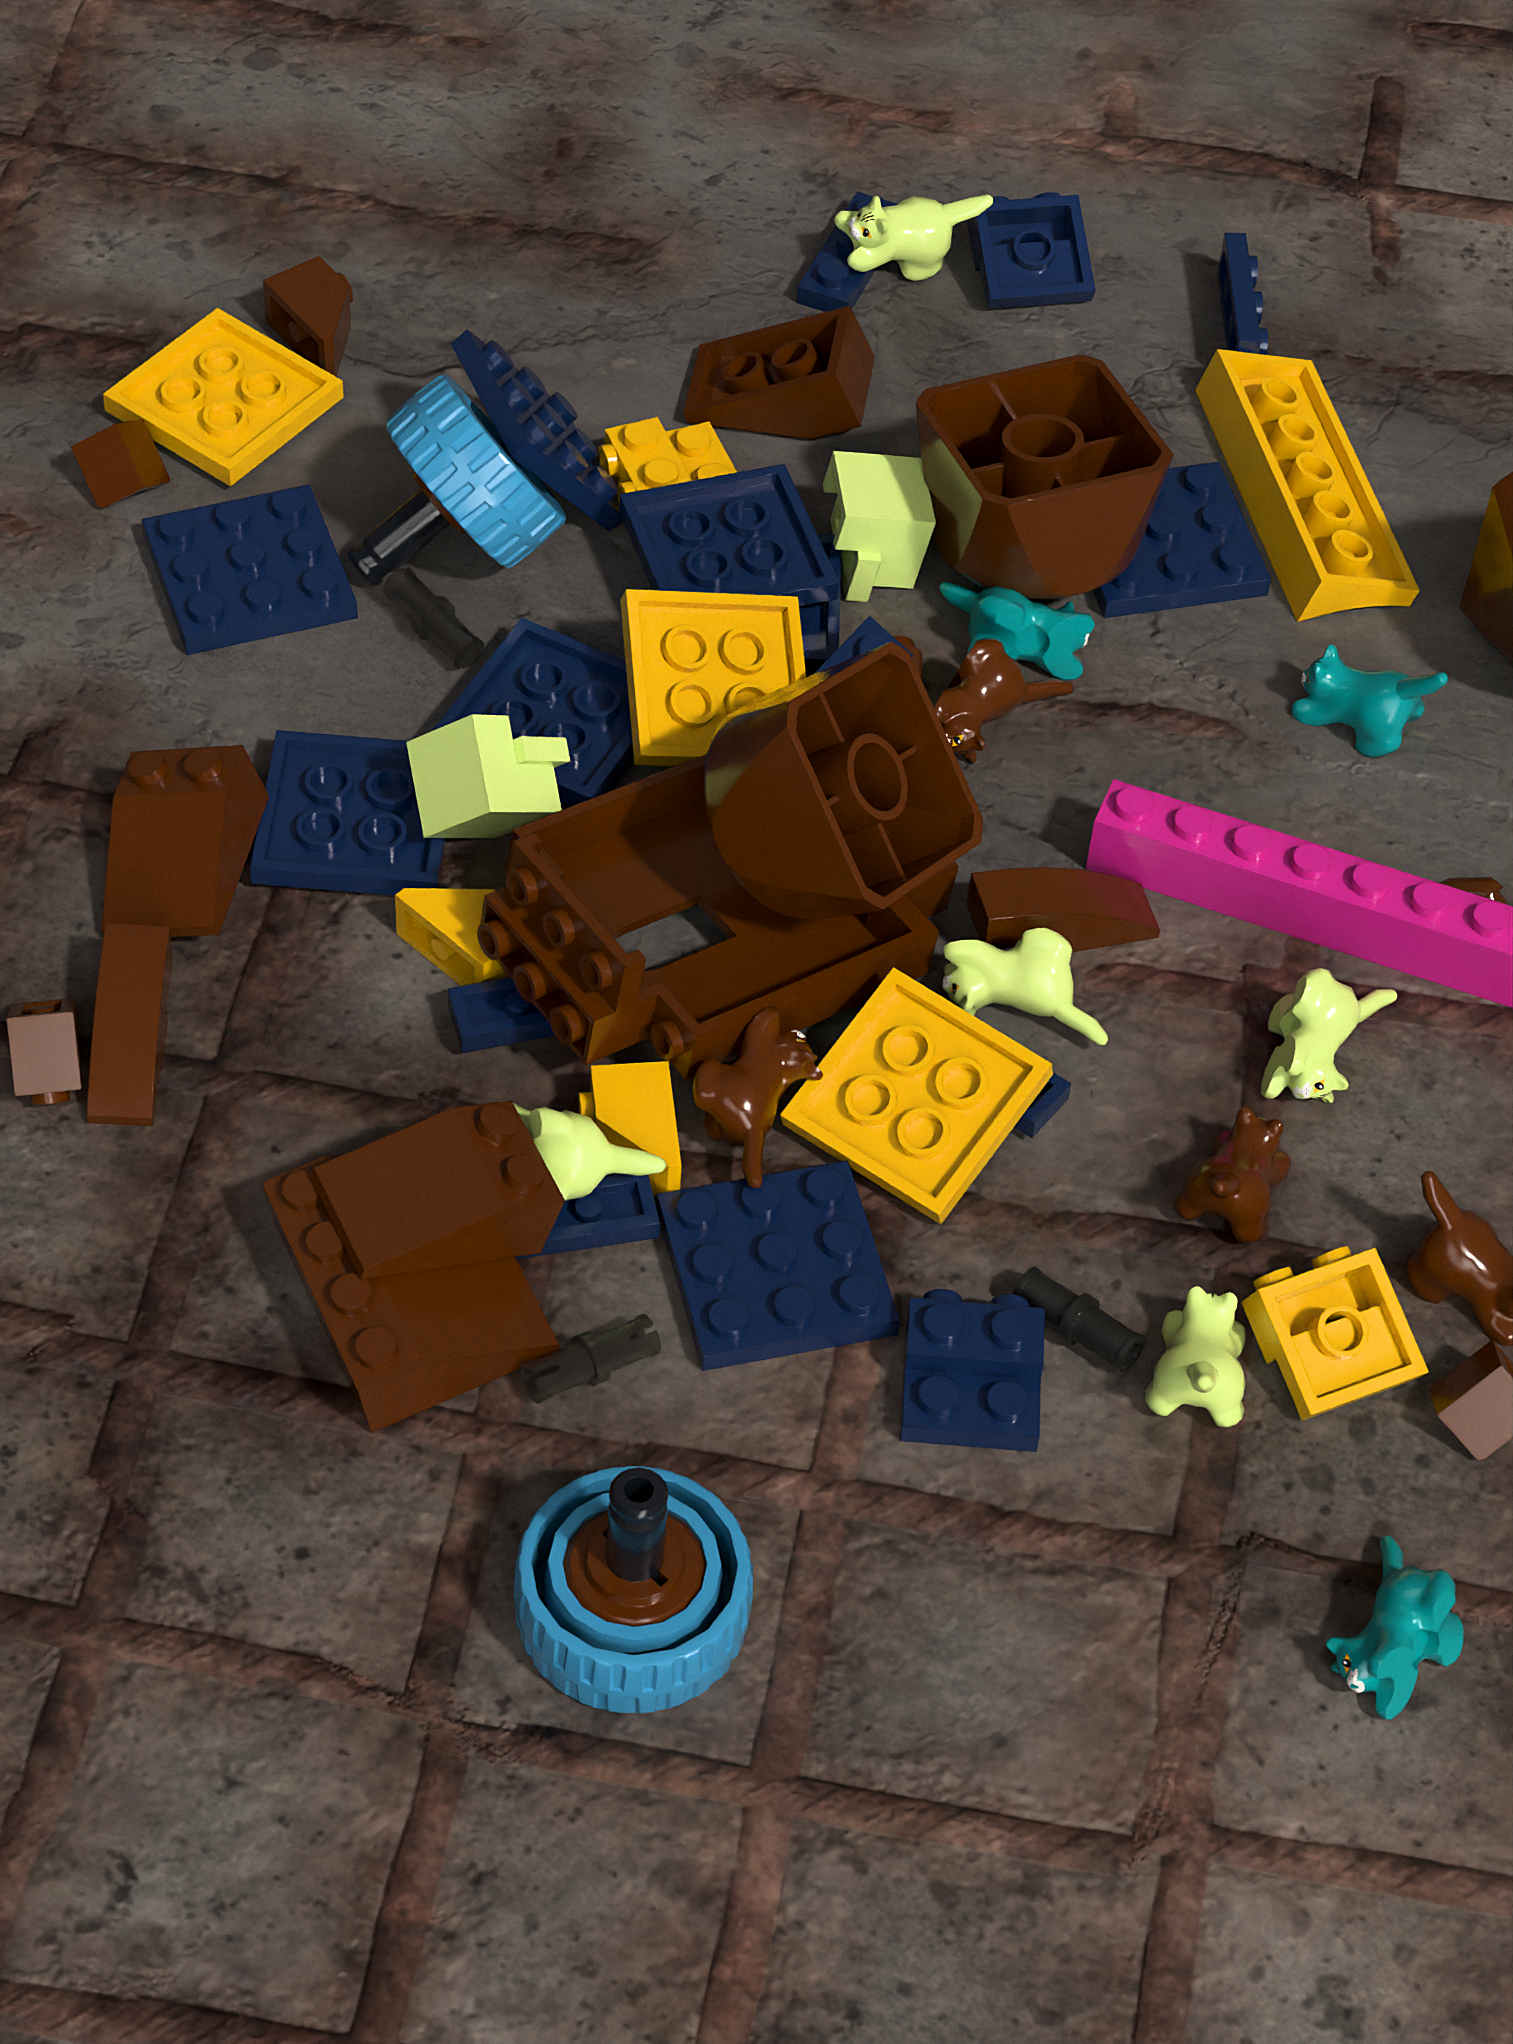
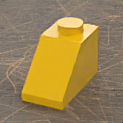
[395,888,509,986]
[578,1061,682,1198]

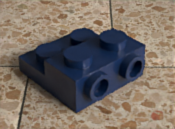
[967,192,1096,309]
[900,1289,1045,1452]

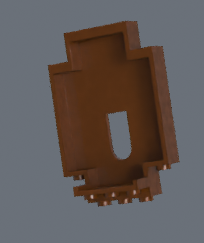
[477,754,959,1080]

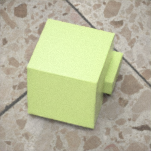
[823,451,936,602]
[406,714,570,838]

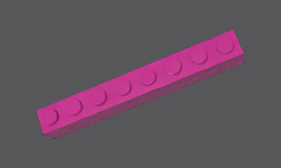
[1086,779,1513,1008]

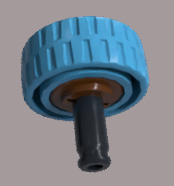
[348,374,566,586]
[514,1466,753,1714]

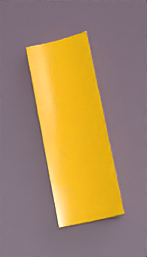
[1195,349,1420,622]

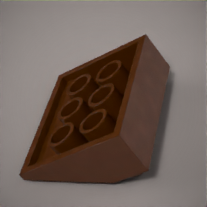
[261,1154,560,1433]

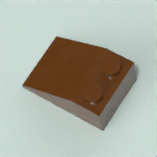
[683,306,875,439]
[101,745,269,937]
[310,1100,565,1279]

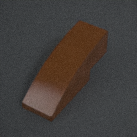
[967,867,1160,952]
[87,923,173,1126]

